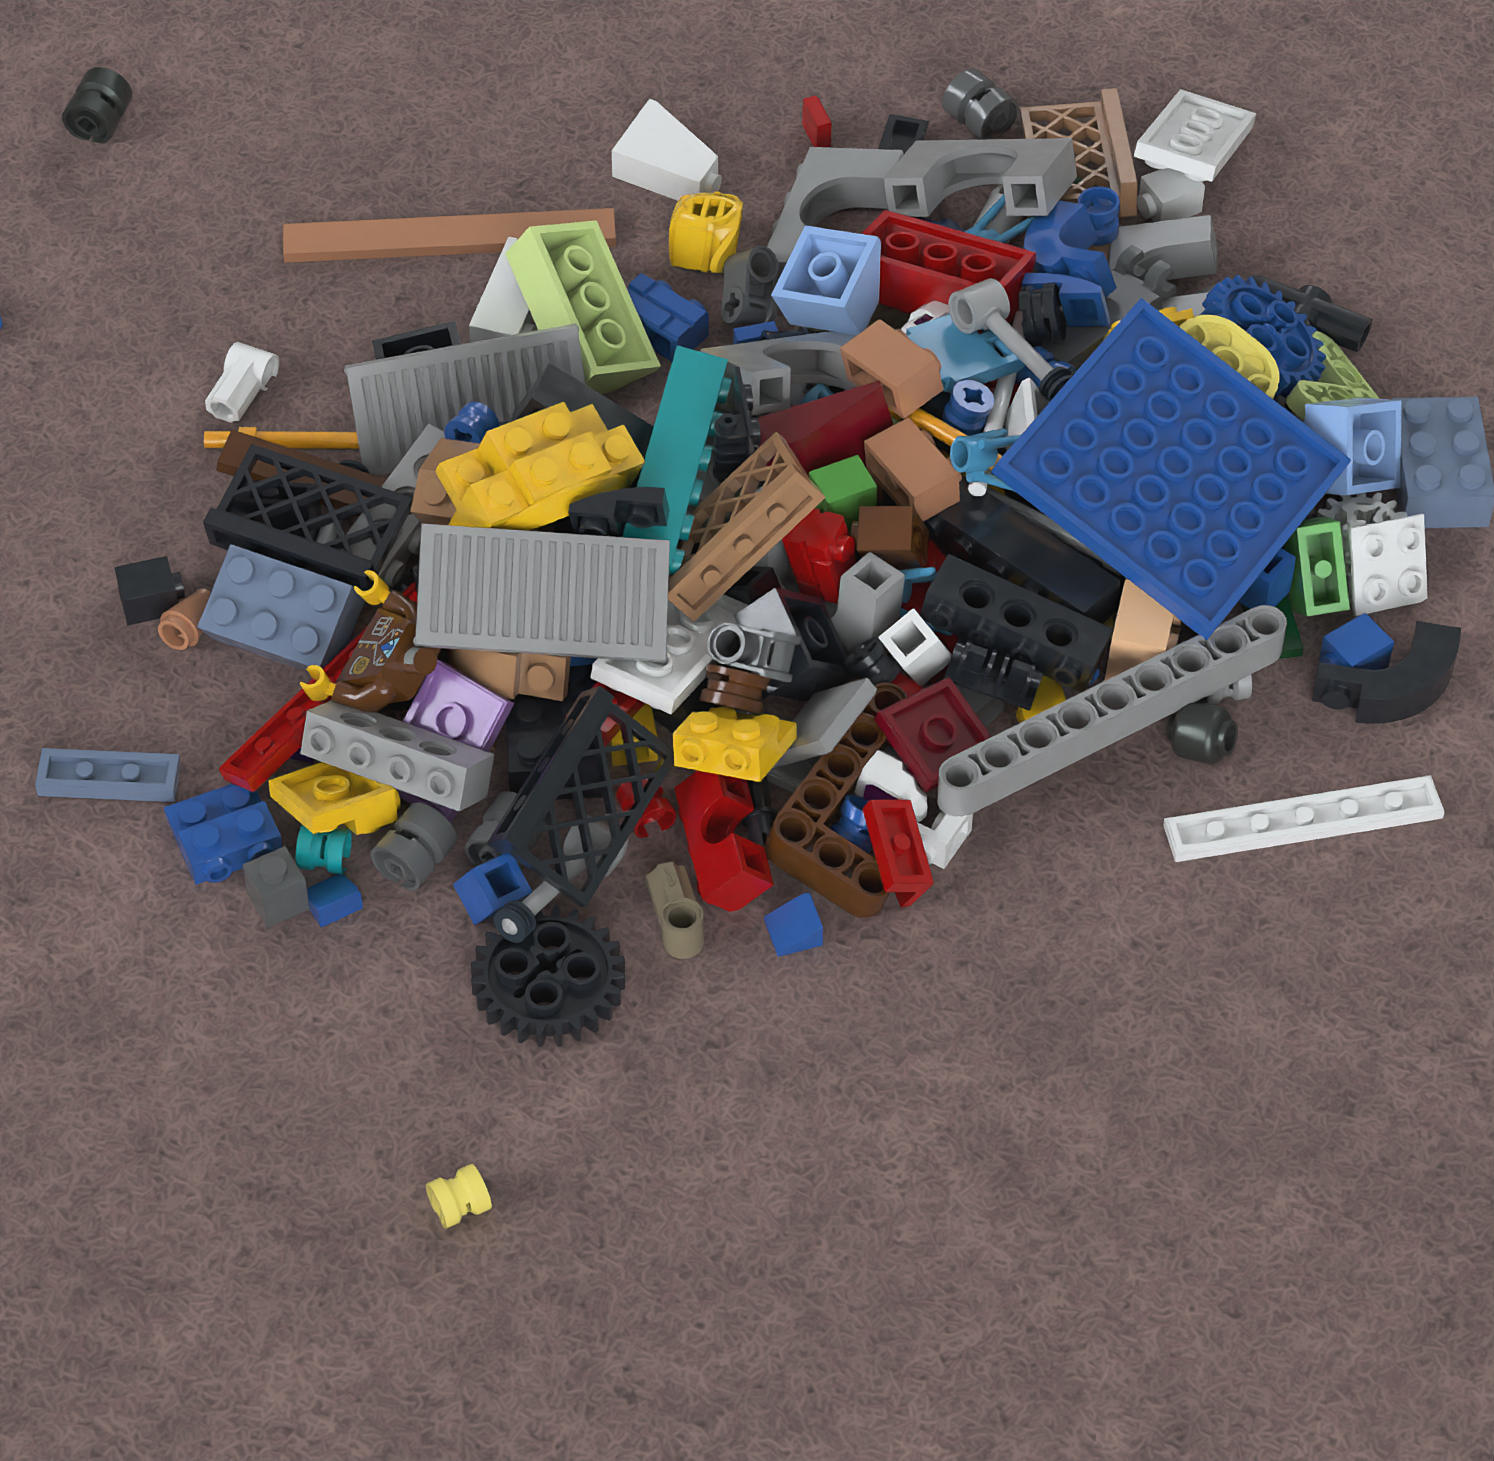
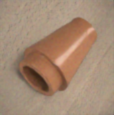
[158,588,211,650]

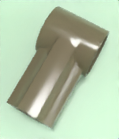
[646,861,704,959]

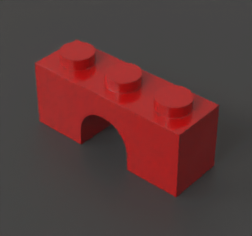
[674,770,774,912]

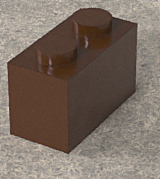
[851,506,929,570]

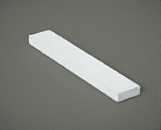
[1163,775,1444,862]

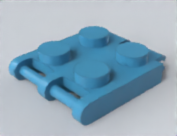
[906,314,1025,393]

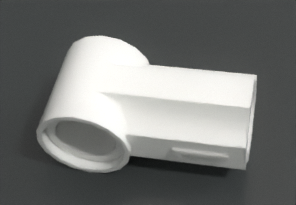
[205,342,279,423]

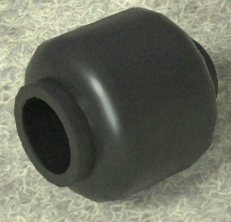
[1166,701,1238,765]

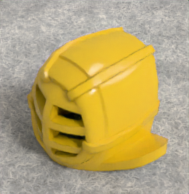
[669,191,744,273]

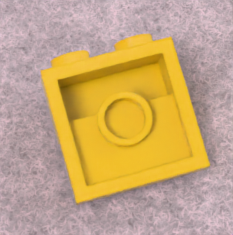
[673,707,797,782]
[268,762,401,835]

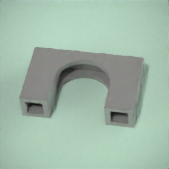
[883,138,1077,217]
[767,147,904,282]
[1108,215,1218,317]
[701,331,858,415]
[754,485,905,655]

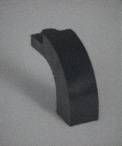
[1312,621,1461,724]

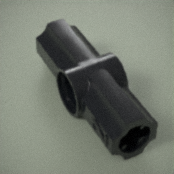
[1252,274,1373,352]

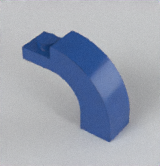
[1024,201,1117,298]

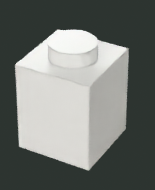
[1137,168,1205,222]
[878,608,952,686]

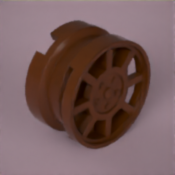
[699,664,770,715]

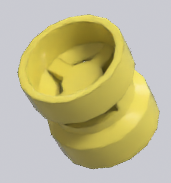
[426,1164,492,1229]

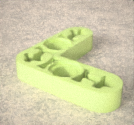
[1286,331,1380,419]

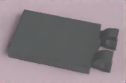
[1033,245,1177,369]

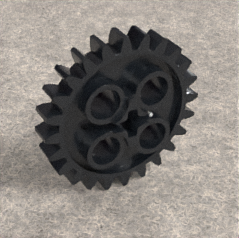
[471,906,626,1047]

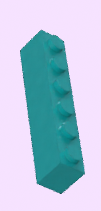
[622,345,732,576]

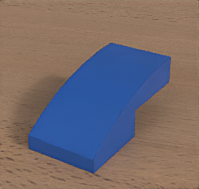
[1022,273,1111,327]

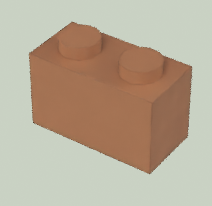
[840,319,944,419]
[864,417,962,521]

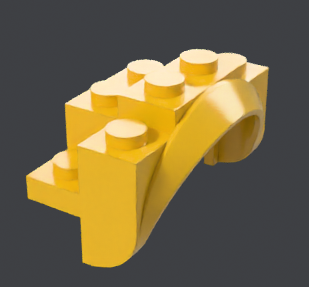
[435,402,645,531]

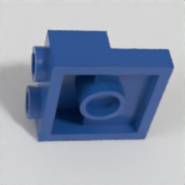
[163,784,283,885]

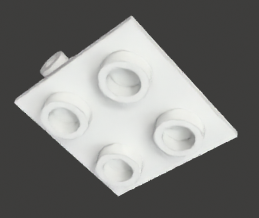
[1343,514,1428,616]

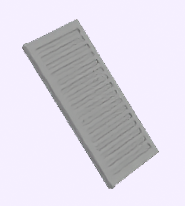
[344,323,586,476]
[413,524,670,663]

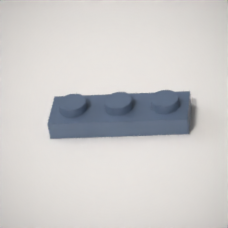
[35,748,181,802]

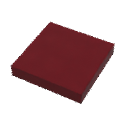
[874,676,992,793]

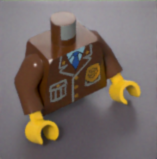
[299,570,441,712]

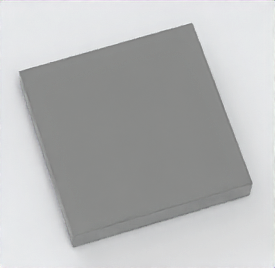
[775,678,877,767]

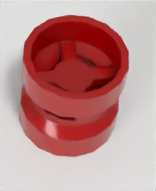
[616,774,676,838]

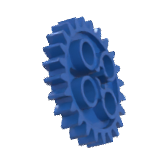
[1201,275,1326,396]

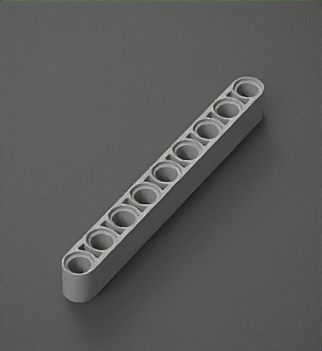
[937,605,1287,817]

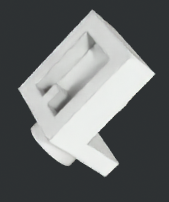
[917,811,973,869]

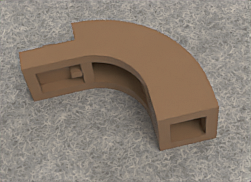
[447,649,571,701]

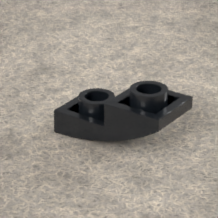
[568,487,670,537]

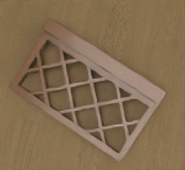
[1020,88,1137,217]
[668,432,826,622]

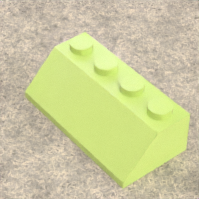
[505,220,661,395]

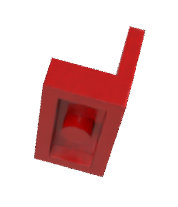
[862,800,934,907]

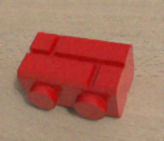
[782,508,858,604]

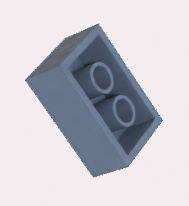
[1392,397,1494,528]
[197,544,365,672]

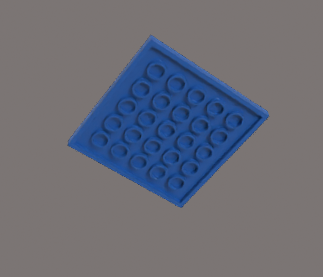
[991,298,1351,640]

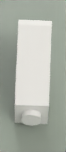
[612,99,722,201]

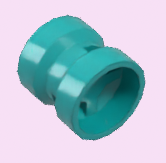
[295,825,352,875]

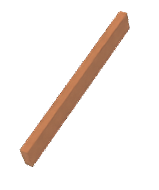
[283,208,616,263]

